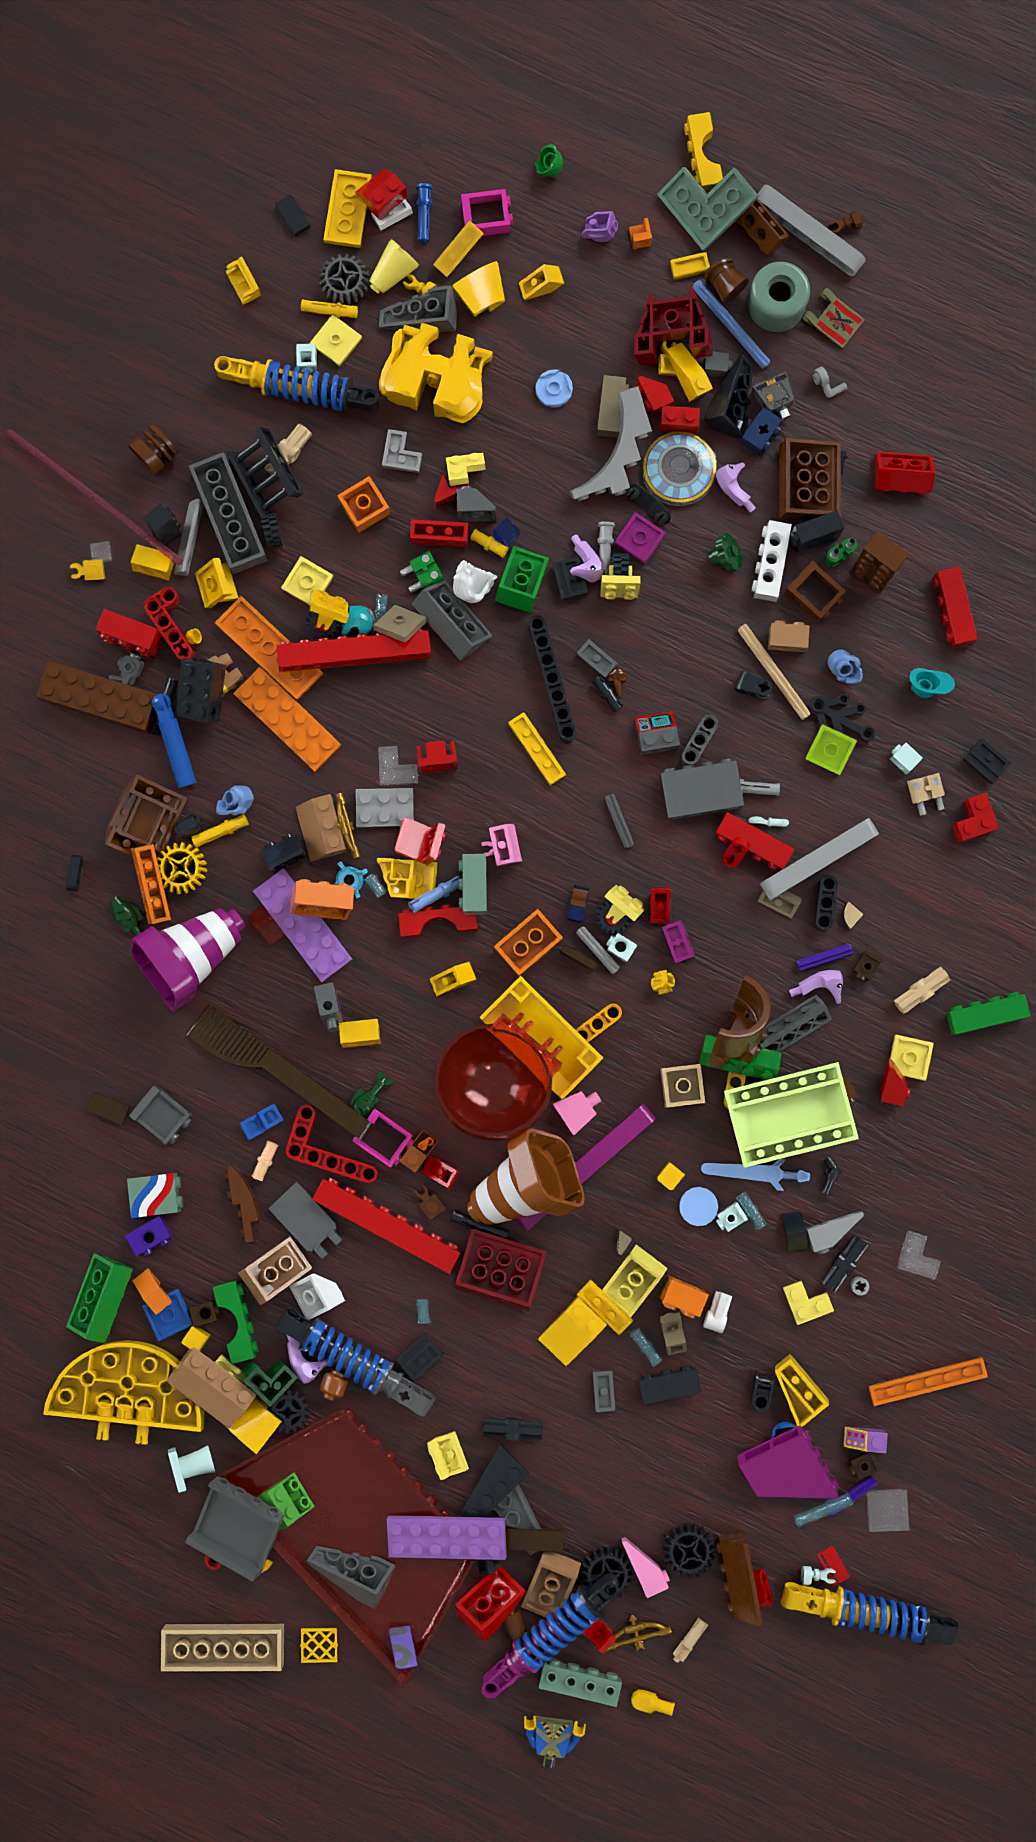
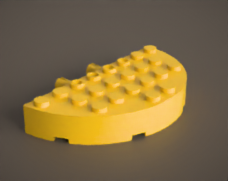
[43,1340,204,1444]

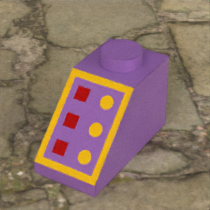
[843,1426,888,1453]

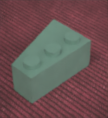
[459,854,487,915]

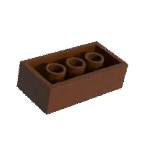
[851,531,909,592]

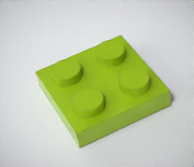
[805,724,857,775]

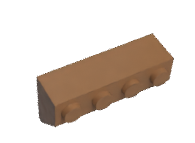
[166,1347,257,1428]

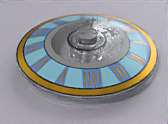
[642,431,717,506]

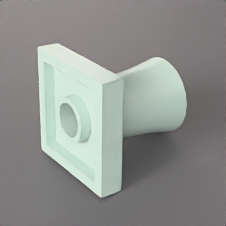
[168,1445,215,1493]

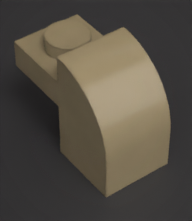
[660,1312,687,1356]

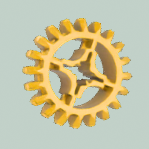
[157,842,207,894]

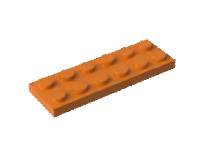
[215,596,323,701]
[233,667,342,772]

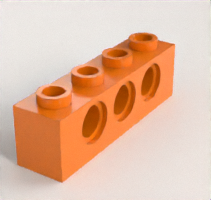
[131,844,171,924]

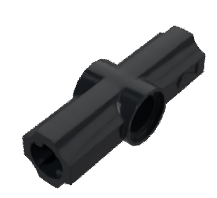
[821,1235,868,1293]
[483,1417,543,1440]

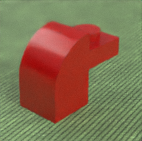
[576,1619,617,1654]

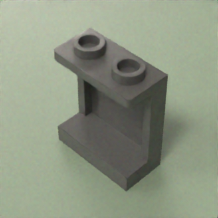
[129,1086,192,1145]

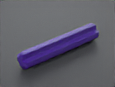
[797,944,853,971]
[826,1475,877,1517]

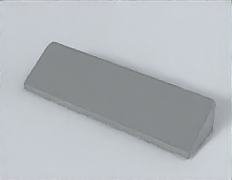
[174,499,203,577]

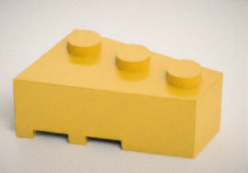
[775,1354,829,1427]

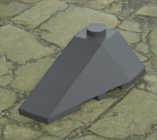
[379,285,457,332]
[307,1546,395,1609]

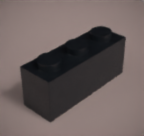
[143,503,182,548]
[638,1364,701,1405]

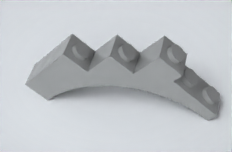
[570,387,652,501]

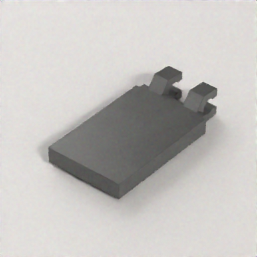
[268,1182,343,1259]

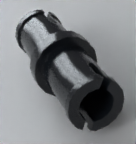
[592,675,624,712]

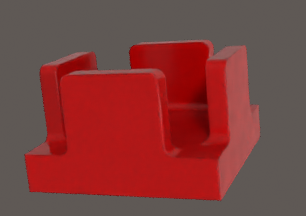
[416,741,458,773]

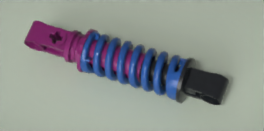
[482,1573,619,1698]

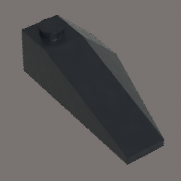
[705,354,753,438]

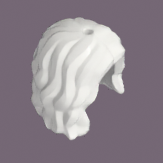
[453,560,497,603]

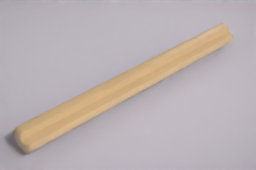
[738,624,810,720]

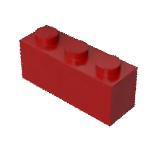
[410,519,469,548]

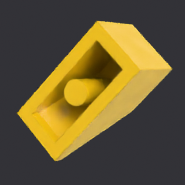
[519,264,564,300]
[430,962,476,996]

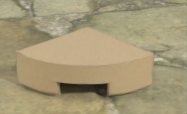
[844,902,863,929]

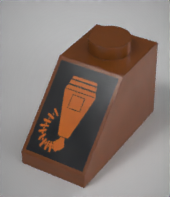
[400,1129,439,1173]

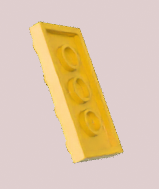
[323,169,372,248]

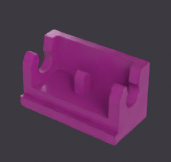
[662,920,696,963]

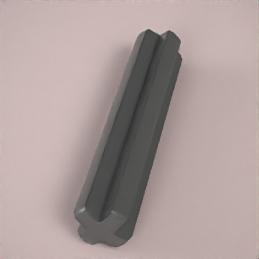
[605,794,634,849]

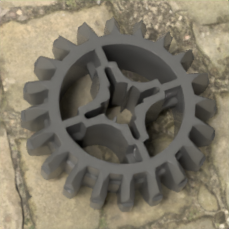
[319,253,370,305]

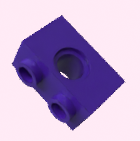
[125,1215,173,1257]

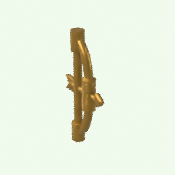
[336,793,360,859]
[606,1614,672,1652]

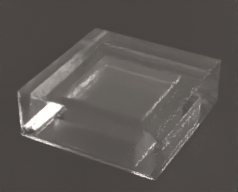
[90,541,113,562]

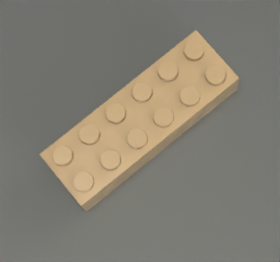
[161,1624,284,1671]

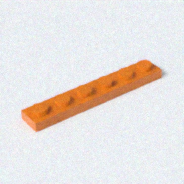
[868,1357,988,1406]

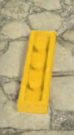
[508,712,566,786]

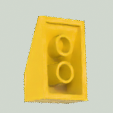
[538,1296,607,1366]

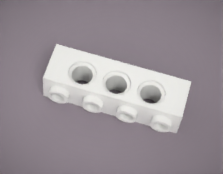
[752,520,792,602]

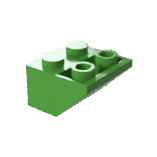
[257,1472,315,1531]

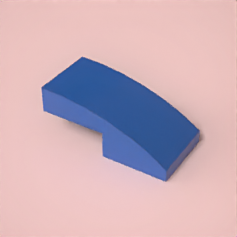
[239,1104,283,1141]

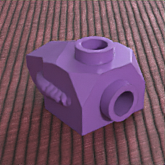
[582,211,618,242]

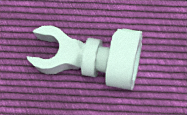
[801,1566,836,1585]

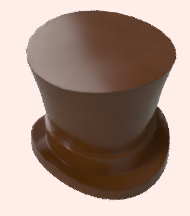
[704,258,749,303]

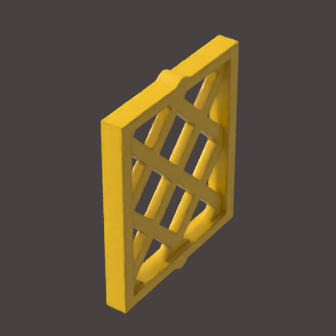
[300,1628,338,1663]

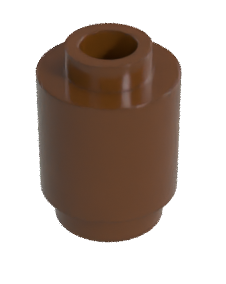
[503,1608,526,1640]

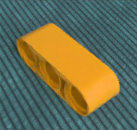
[576,1004,622,1042]

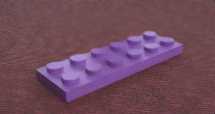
[253,868,353,982]
[387,1516,507,1560]

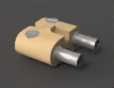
[907,773,945,815]

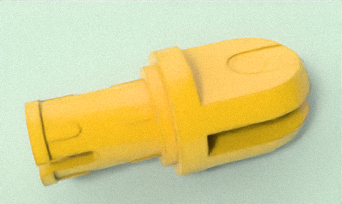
[631,1689,675,1716]

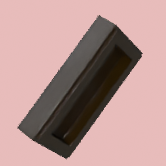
[560,945,597,971]
[86,1092,130,1125]

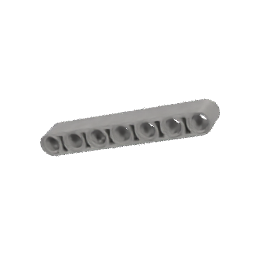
[757,185,866,276]
[760,818,879,900]

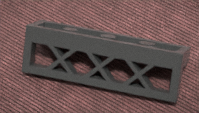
[759,994,832,1052]

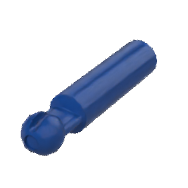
[152,693,197,788]

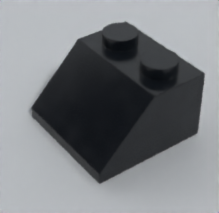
[262,833,308,873]

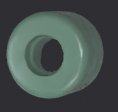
[747,262,810,332]

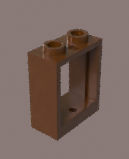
[785,561,846,622]

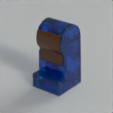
[566,885,589,923]

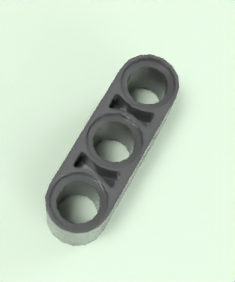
[681,715,718,766]

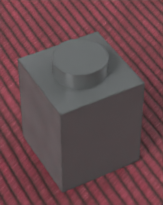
[704,352,732,378]

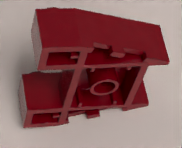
[634,286,713,365]

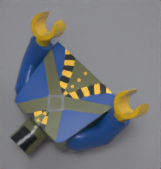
[524,1716,586,1768]

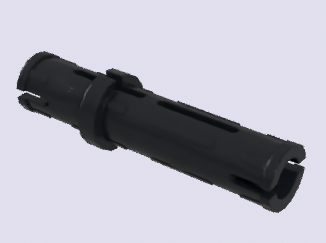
[149,678,179,736]
[450,1209,509,1239]

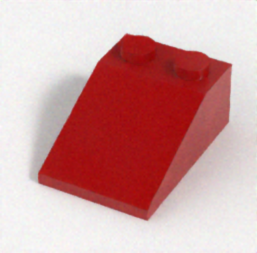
[455,1566,526,1642]

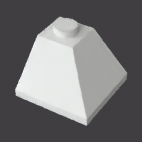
[289,1273,345,1320]

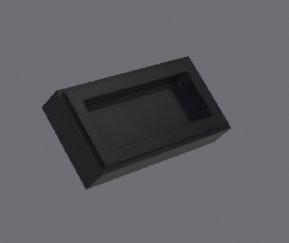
[275,194,311,236]

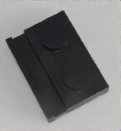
[552,556,588,600]
[963,738,1011,785]
[396,1333,444,1381]

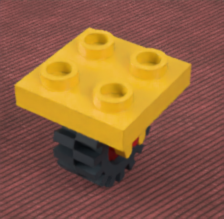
[306,589,349,639]

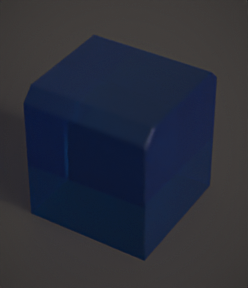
[493,517,520,547]

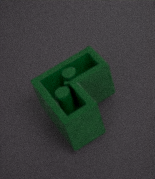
[238,1359,298,1407]

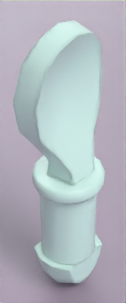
[749,816,789,827]

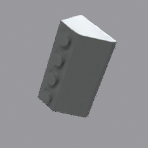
[412,580,493,660]

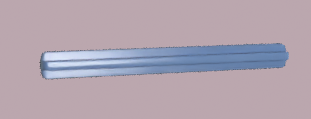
[693,280,770,369]

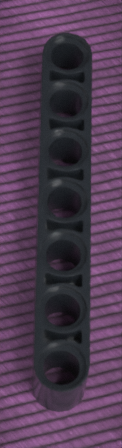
[529,615,576,743]

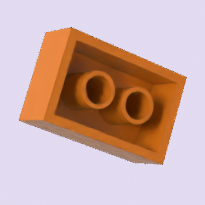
[289,879,354,920]
[494,909,563,977]
[659,1275,709,1319]

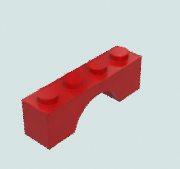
[398,905,478,938]

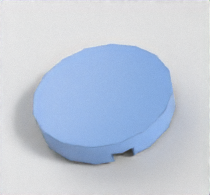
[536,369,573,408]
[679,1187,718,1226]

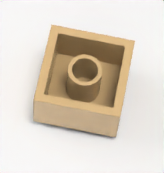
[660,1064,705,1108]

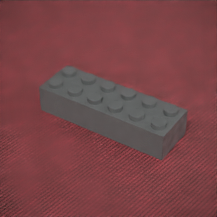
[189,452,268,575]

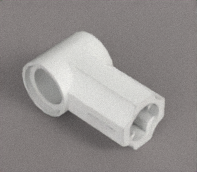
[703,1291,732,1333]

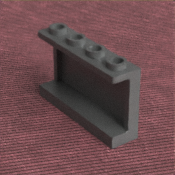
[660,759,744,821]

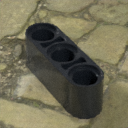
[814,875,838,932]

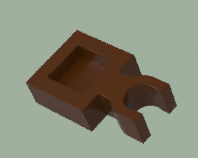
[414,1184,446,1220]

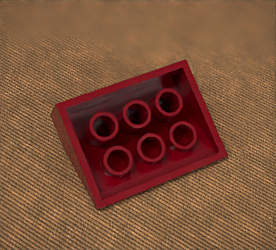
[454,1229,547,1312]

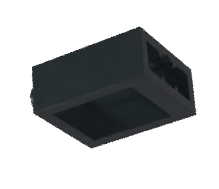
[789,510,844,553]

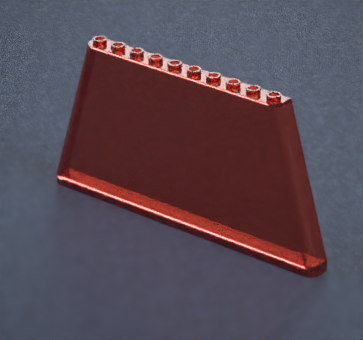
[213,1408,475,1686]

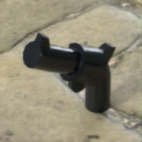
[821,1156,843,1196]

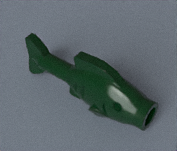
[109,896,143,936]
[351,1071,394,1118]

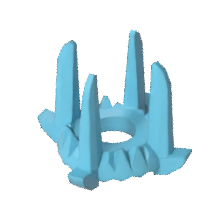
[334,862,368,898]

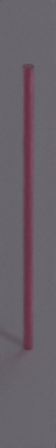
[6,429,183,565]

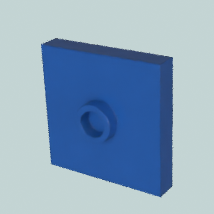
[142,1288,194,1342]

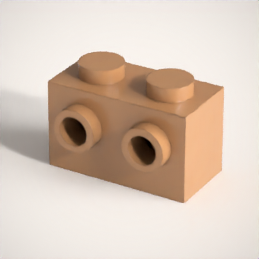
[768,621,810,652]

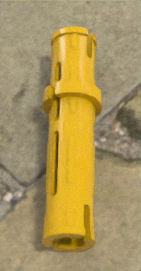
[301,299,358,318]
[191,814,249,848]

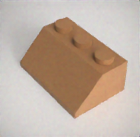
[295,794,347,862]

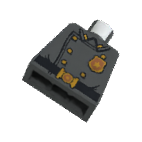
[751,371,794,421]

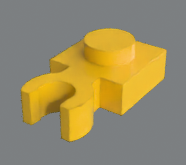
[658,341,677,376]
[70,559,105,580]

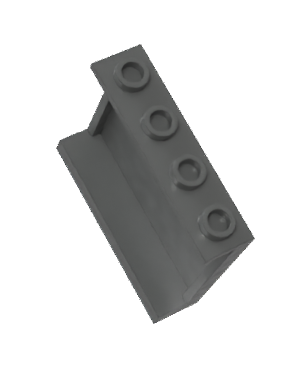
[185,1476,285,1582]

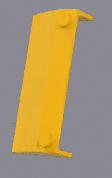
[480,976,603,1099]

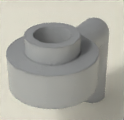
[812,366,848,398]

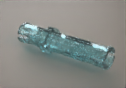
[794,1493,853,1527]

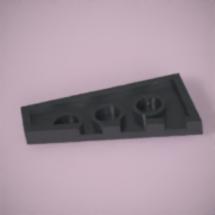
[460,1444,529,1518]

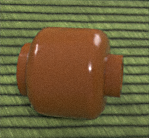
[319,1370,348,1401]

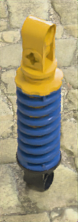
[214,356,379,413]
[780,1582,959,1646]

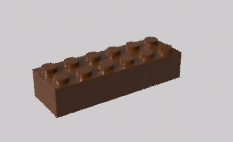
[36,661,157,734]

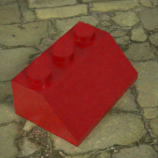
[874,451,936,494]

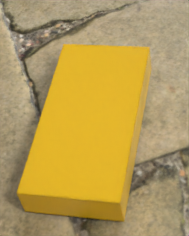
[670,252,710,280]

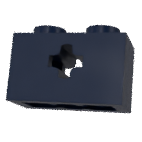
[740,407,782,455]

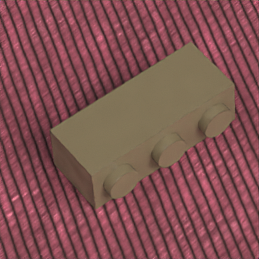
[597,375,629,438]

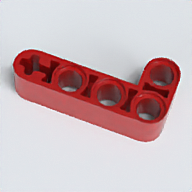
[144,587,195,662]

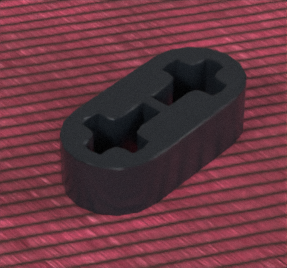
[66,855,83,892]

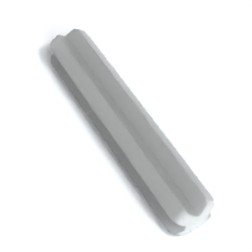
[576,926,620,974]

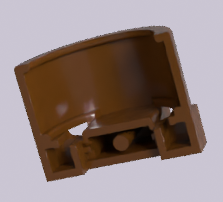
[707,975,771,1070]

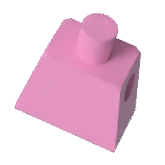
[553,1091,601,1135]

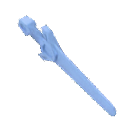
[701,1159,810,1191]

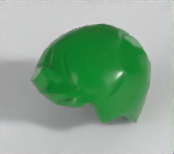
[535,144,563,178]

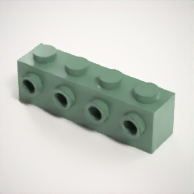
[539,1658,622,1707]

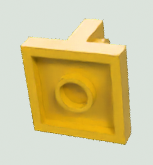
[195,558,238,608]

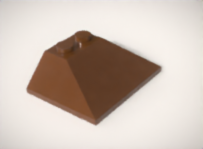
[105,774,187,864]

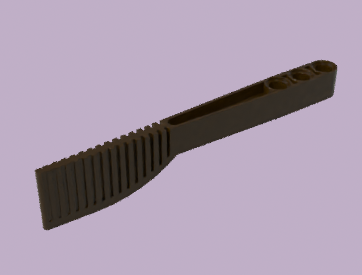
[186,1004,375,1141]

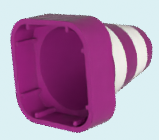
[130,908,245,1012]

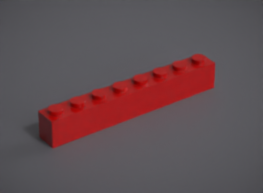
[276,629,431,673]
[312,1177,461,1274]

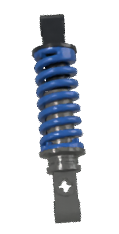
[276,1308,436,1416]

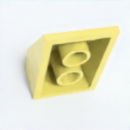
[602,1245,667,1317]

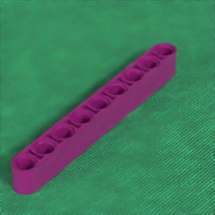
[516,1104,656,1232]

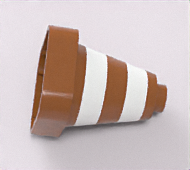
[467,1129,585,1225]

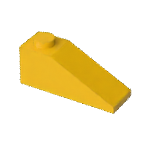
[665,342,713,402]

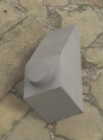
[806,1211,864,1254]

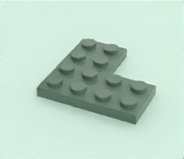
[657,167,759,251]

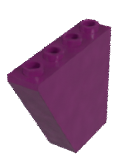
[737,1425,839,1499]

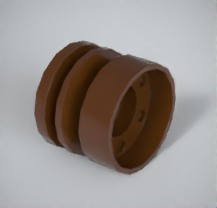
[128,423,179,475]

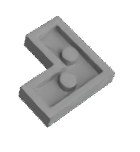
[382,429,422,473]

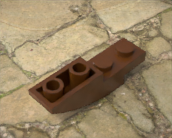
[225,1165,260,1243]

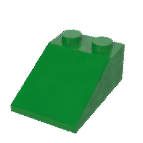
[495,546,549,613]

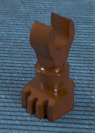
[829,211,863,235]

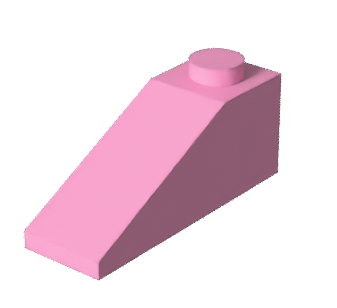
[622,1537,670,1598]

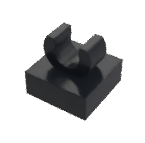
[476,1559,500,1575]

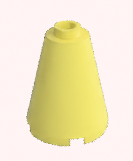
[369,239,419,294]

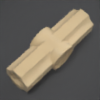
[264,424,312,475]
[894,967,950,1014]

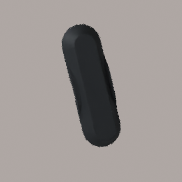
[626,484,671,524]

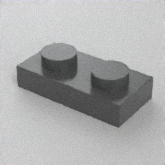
[576,639,618,679]
[592,1370,615,1412]

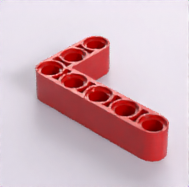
[286,1105,379,1183]

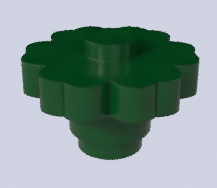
[709,533,742,572]

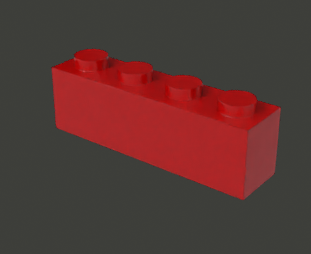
[933,567,978,648]
[715,812,795,872]

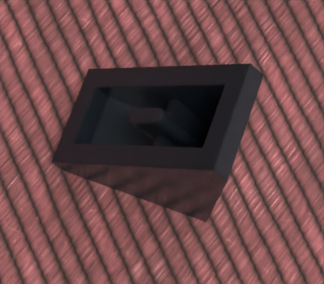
[781,1211,807,1253]

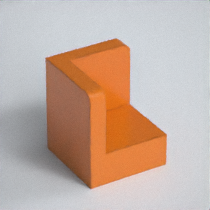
[629,218,652,249]

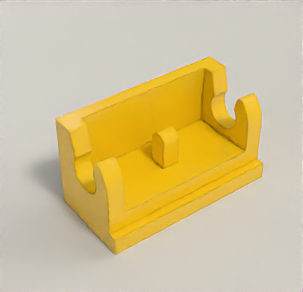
[226,257,261,305]
[130,544,174,581]
[339,1019,381,1048]

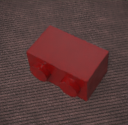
[660,406,700,434]

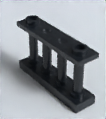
[226,427,304,517]

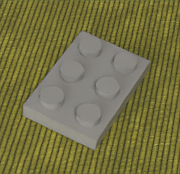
[356,788,414,828]

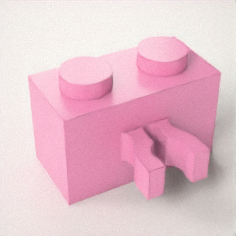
[482,824,522,866]

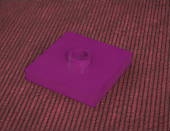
[614,512,666,564]

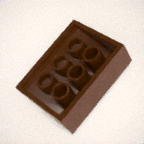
[779,438,841,520]
[716,1532,763,1626]

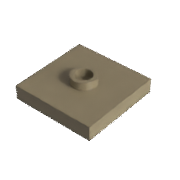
[373,605,426,642]

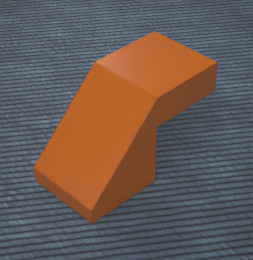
[133,1268,172,1315]

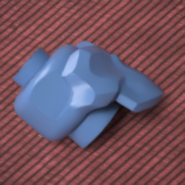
[827,649,863,684]
[216,786,254,816]

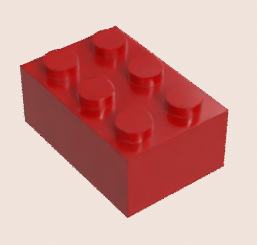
[96,609,164,659]

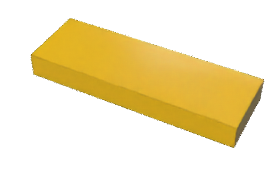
[433,220,484,277]
[577,1279,633,1335]

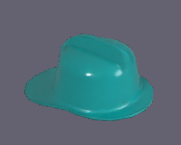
[909,668,955,698]

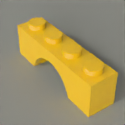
[684,112,723,193]

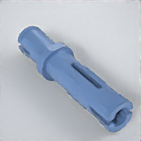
[408,876,459,913]

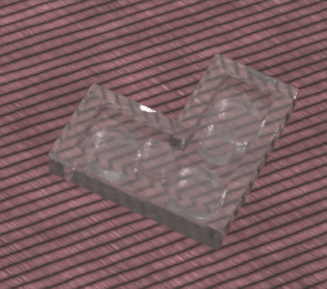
[378,746,418,786]
[897,1230,941,1280]

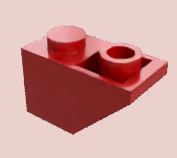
[635,376,674,417]

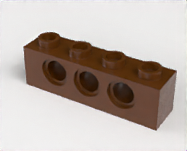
[736,199,789,255]

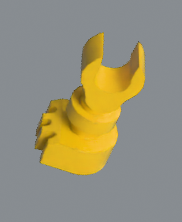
[403,274,437,294]

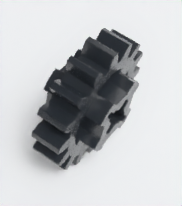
[268,1389,311,1434]

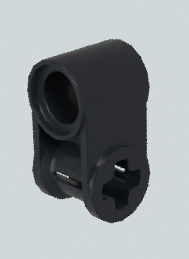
[734,671,773,700]
[750,1372,776,1412]

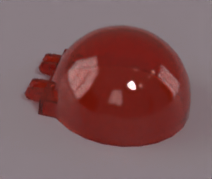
[434,1012,563,1141]

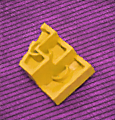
[452,261,505,317]
[377,858,437,899]
[228,1396,282,1454]

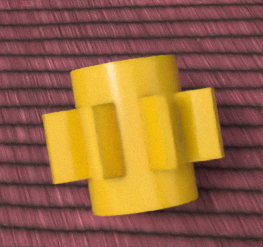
[651,970,675,995]

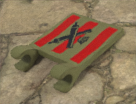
[803,288,865,349]

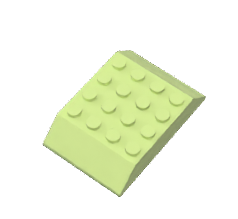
[724,1062,859,1168]

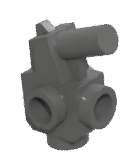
[109,652,144,686]

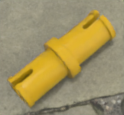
[470,529,509,558]

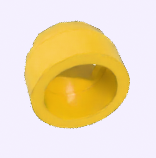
[185,628,202,645]

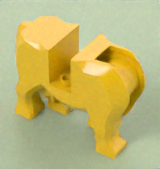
[379,323,493,423]

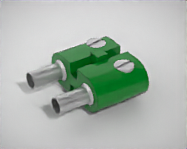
[824,538,857,568]
[400,551,444,593]

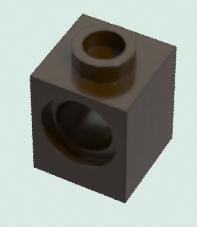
[189,1300,221,1327]

